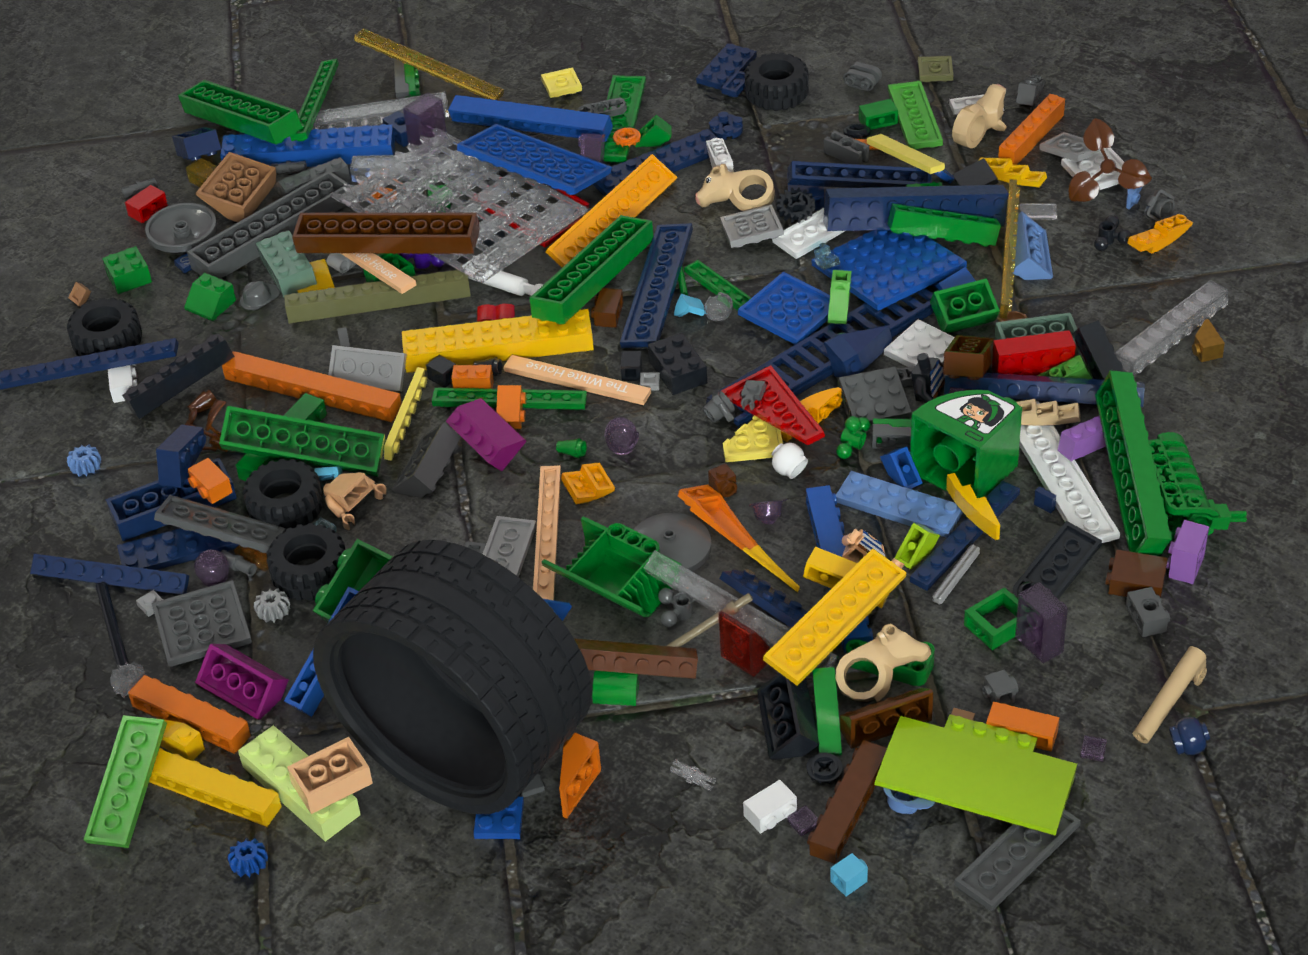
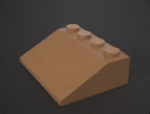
[196,152,276,222]

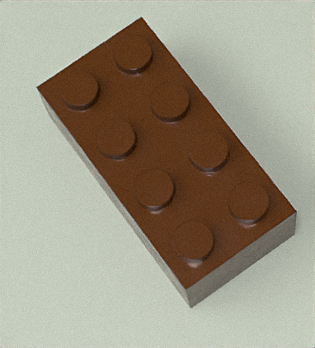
[943,335,995,380]

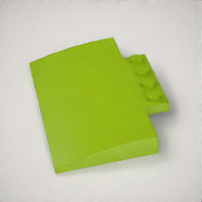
[875,714,1077,836]

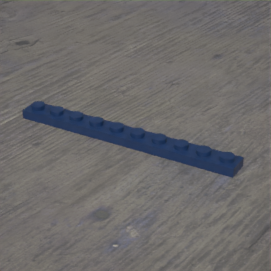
[0,338,179,390]

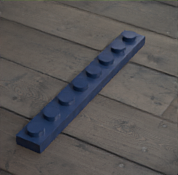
[910,481,1020,591]
[30,554,190,595]

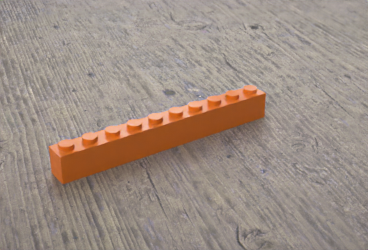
[222,351,402,422]

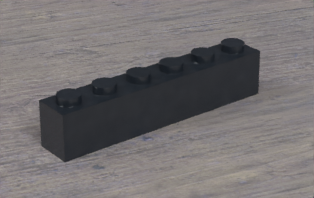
[122,333,235,419]

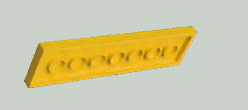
[763,549,907,686]

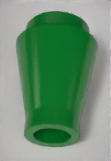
[556,438,587,458]

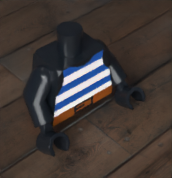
[911,353,945,403]

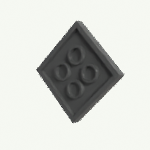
[839,366,912,425]

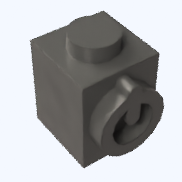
[982,670,1019,705]

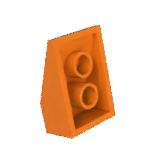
[559,733,601,819]

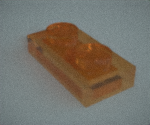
[234,545,269,572]

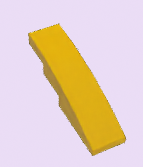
[978,157,1047,187]
[946,473,1000,540]

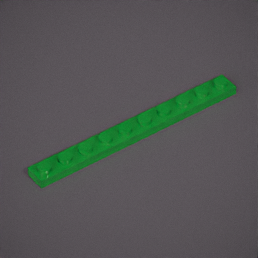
[290,59,339,141]

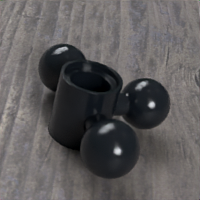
[1094,215,1132,251]

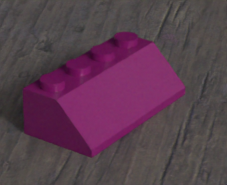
[446,398,526,471]
[195,644,289,719]

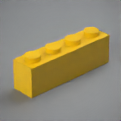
[803,547,890,608]

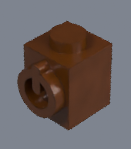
[708,463,737,498]

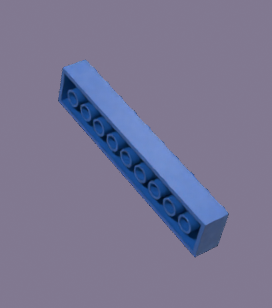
[220,124,395,167]

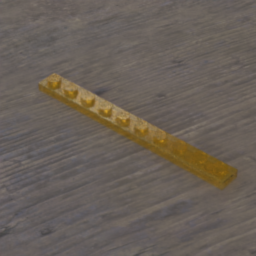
[354,28,504,100]
[999,179,1020,319]

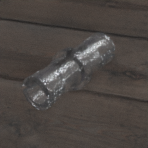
[670,759,716,791]

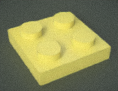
[541,67,582,98]

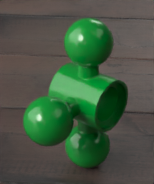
[836,416,870,459]

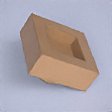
[68,282,91,306]

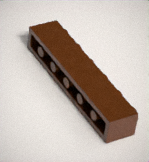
[574,638,698,679]
[807,740,887,864]

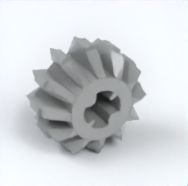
[254,588,290,623]

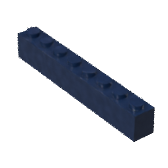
[788,161,932,188]

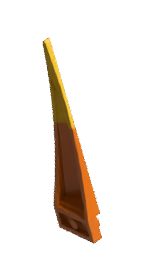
[678,484,800,592]

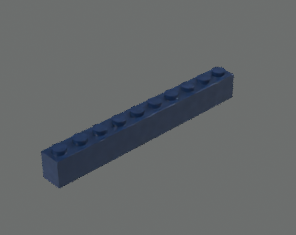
[944,373,1145,407]

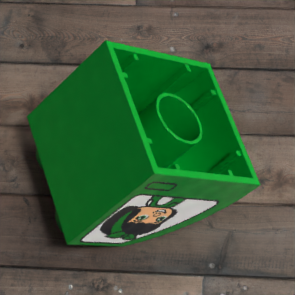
[910,390,1022,498]

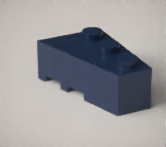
[156,425,206,488]

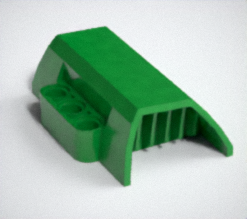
[541,516,682,617]

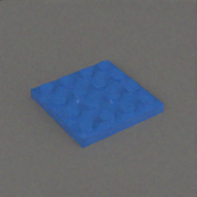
[738,272,830,345]

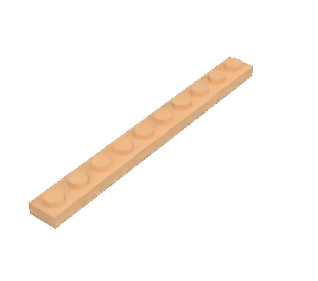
[533,465,561,600]

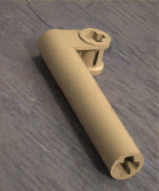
[1133,646,1207,744]

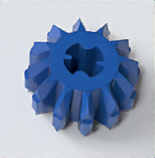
[228,838,268,878]

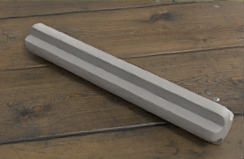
[932,544,980,605]

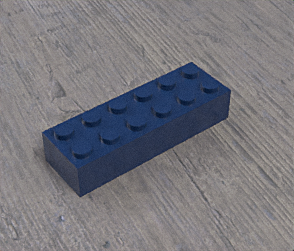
[105,458,237,541]

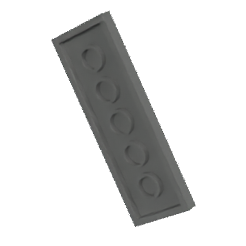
[154,495,285,553]
[954,809,1081,912]

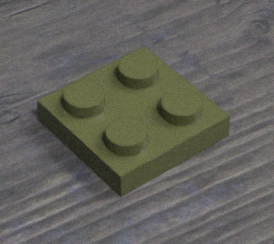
[918,56,953,82]

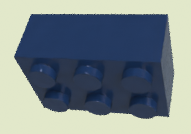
[172,127,221,161]

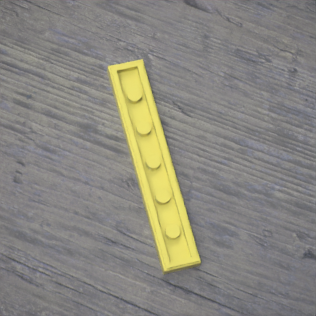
[867,134,945,174]

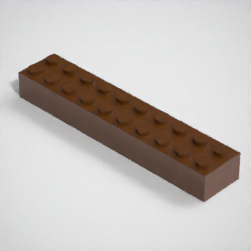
[292,213,480,254]

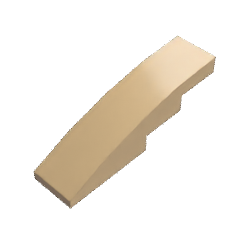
[1016,399,1081,426]

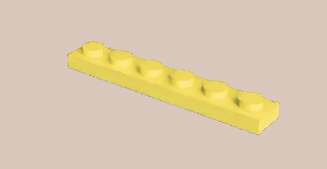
[384,367,427,461]

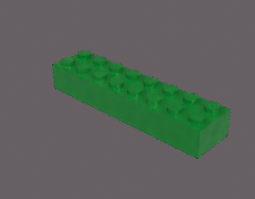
[219,406,386,477]

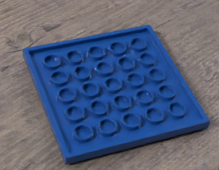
[811,230,967,311]

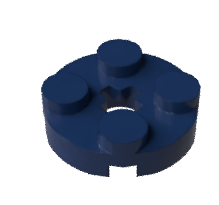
[709,112,743,140]

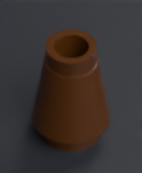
[187,390,216,414]

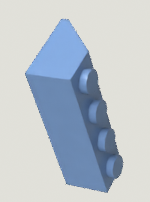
[1006,211,1053,280]

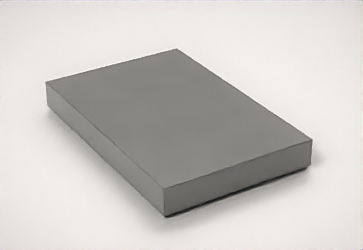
[1039,132,1101,162]

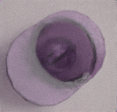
[749,498,789,524]

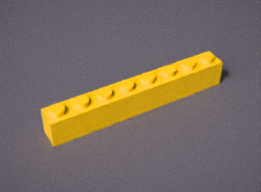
[149,748,282,827]

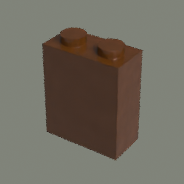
[1106,549,1167,598]

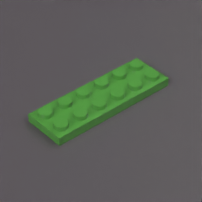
[888,81,943,150]
[84,715,167,848]

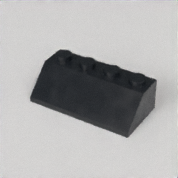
[757,673,819,760]

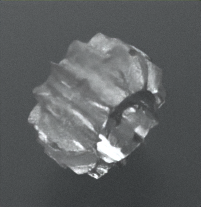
[110,661,147,697]

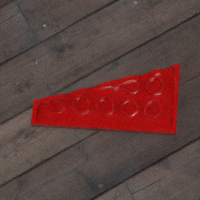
[721,365,825,445]

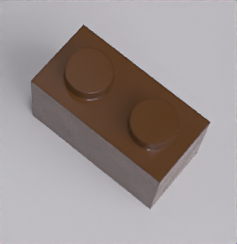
[591,288,624,328]

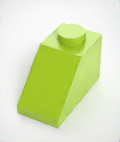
[895,523,940,570]

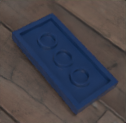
[696,43,757,90]

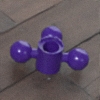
[398,253,445,269]

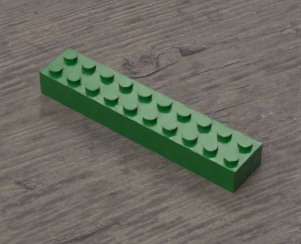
[178,80,302,144]
[530,215,654,324]
[1095,370,1172,556]

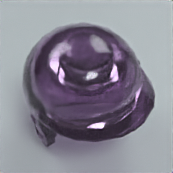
[604,417,639,455]

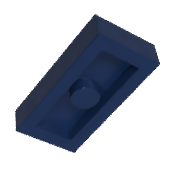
[721,70,745,97]

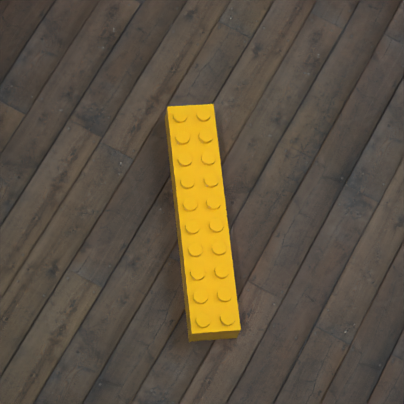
[402,309,594,373]

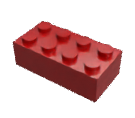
[992,330,1076,376]

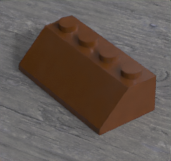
[840,688,933,749]

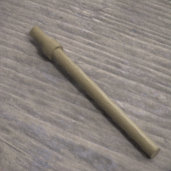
[666,593,753,647]

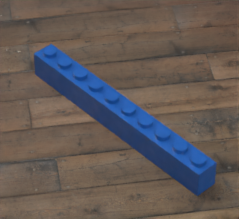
[448,95,613,142]
[806,485,873,654]

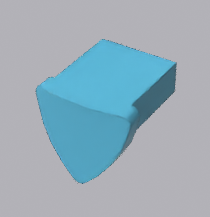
[674,294,707,317]
[314,466,343,481]

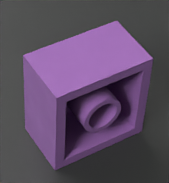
[1166,520,1209,584]

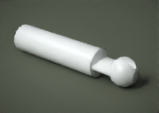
[466,261,543,296]

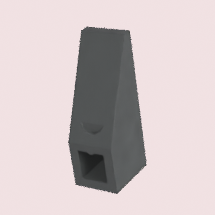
[1016,74,1046,106]

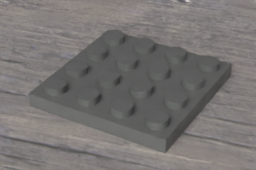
[152,580,252,667]

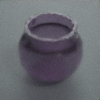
[194,550,230,587]

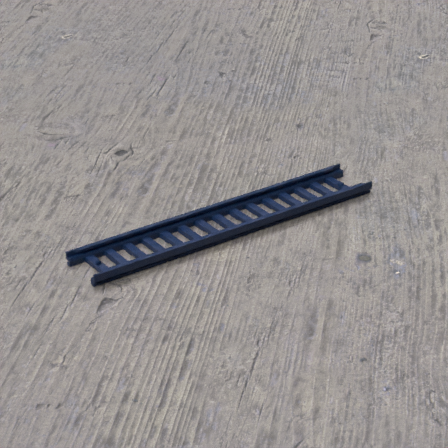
[706,281,940,429]

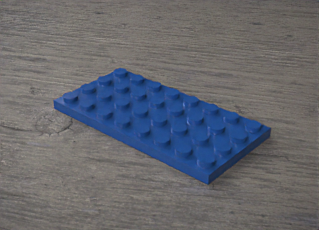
[457,124,612,195]

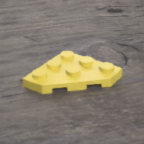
[723,415,783,462]

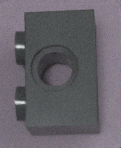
[1126,587,1170,637]

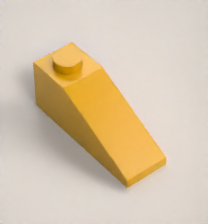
[160,720,205,761]

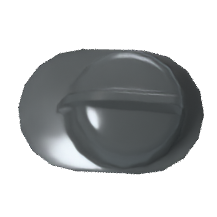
[240,281,280,310]

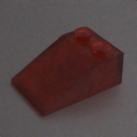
[719,610,770,677]

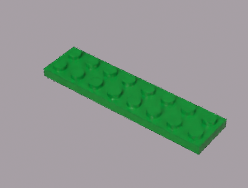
[592,75,646,163]

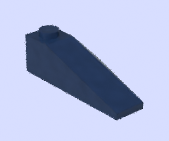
[824,325,893,377]

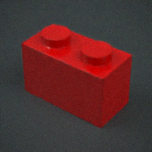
[125,185,168,223]

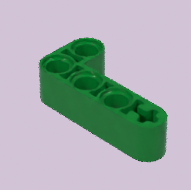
[846,639,935,686]

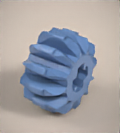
[67,444,102,476]

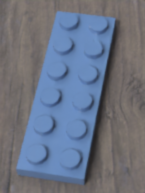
[836,471,963,538]

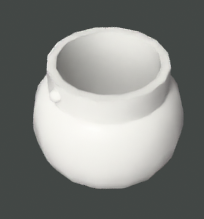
[772,443,808,479]

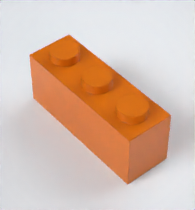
[986,702,1059,752]

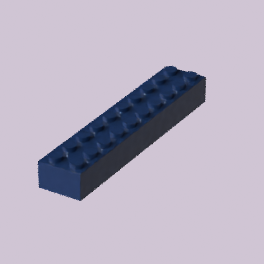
[823,185,1009,231]

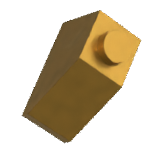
[1192,319,1225,362]

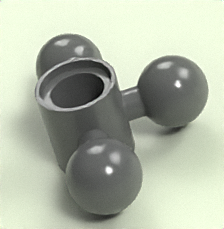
[658,585,705,627]

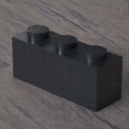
[1072,320,1124,380]

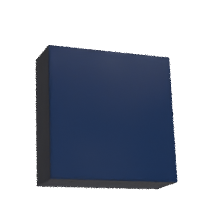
[1034,486,1056,513]

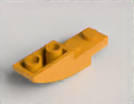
[1128,214,1193,254]
[781,387,842,442]

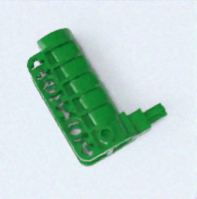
[1148,432,1247,539]

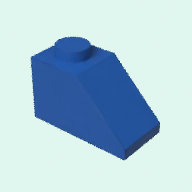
[880,446,922,489]

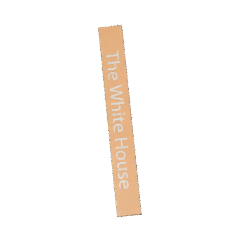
[340,253,416,294]
[504,355,651,405]

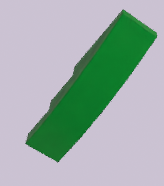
[812,667,842,756]

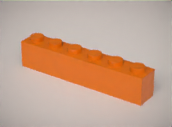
[998,94,1065,165]
[128,675,251,754]

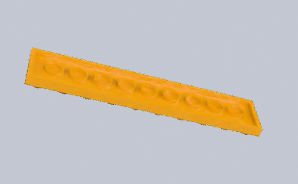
[546,154,678,268]

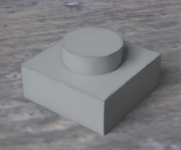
[136,590,163,617]

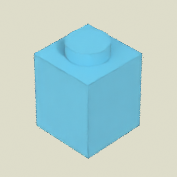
[830,853,868,896]

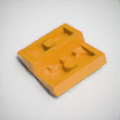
[561,463,615,504]

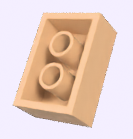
[287,737,373,814]

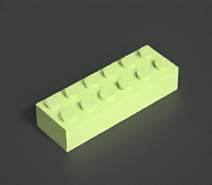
[238,725,361,842]

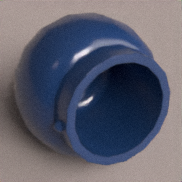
[1169,717,1210,755]

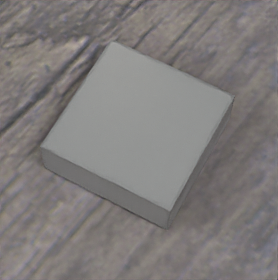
[640,372,660,391]

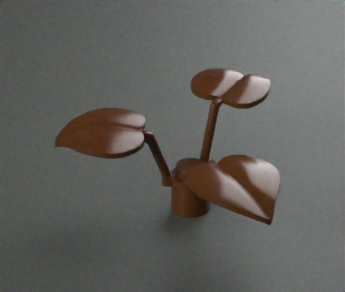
[1069,118,1152,202]
[185,400,228,452]

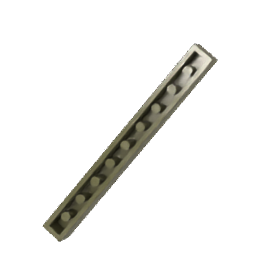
[284,268,471,324]

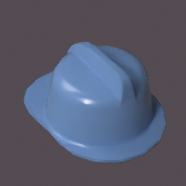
[883,787,935,814]

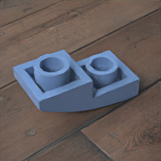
[1126,187,1142,210]

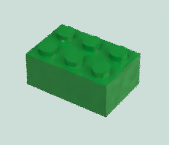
[930,278,1000,333]

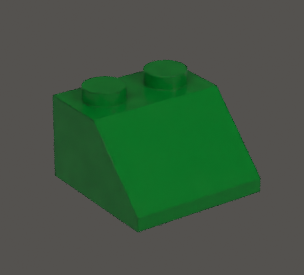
[184,273,236,321]

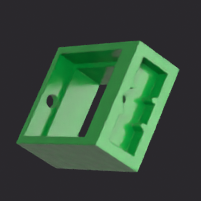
[964,588,1033,651]

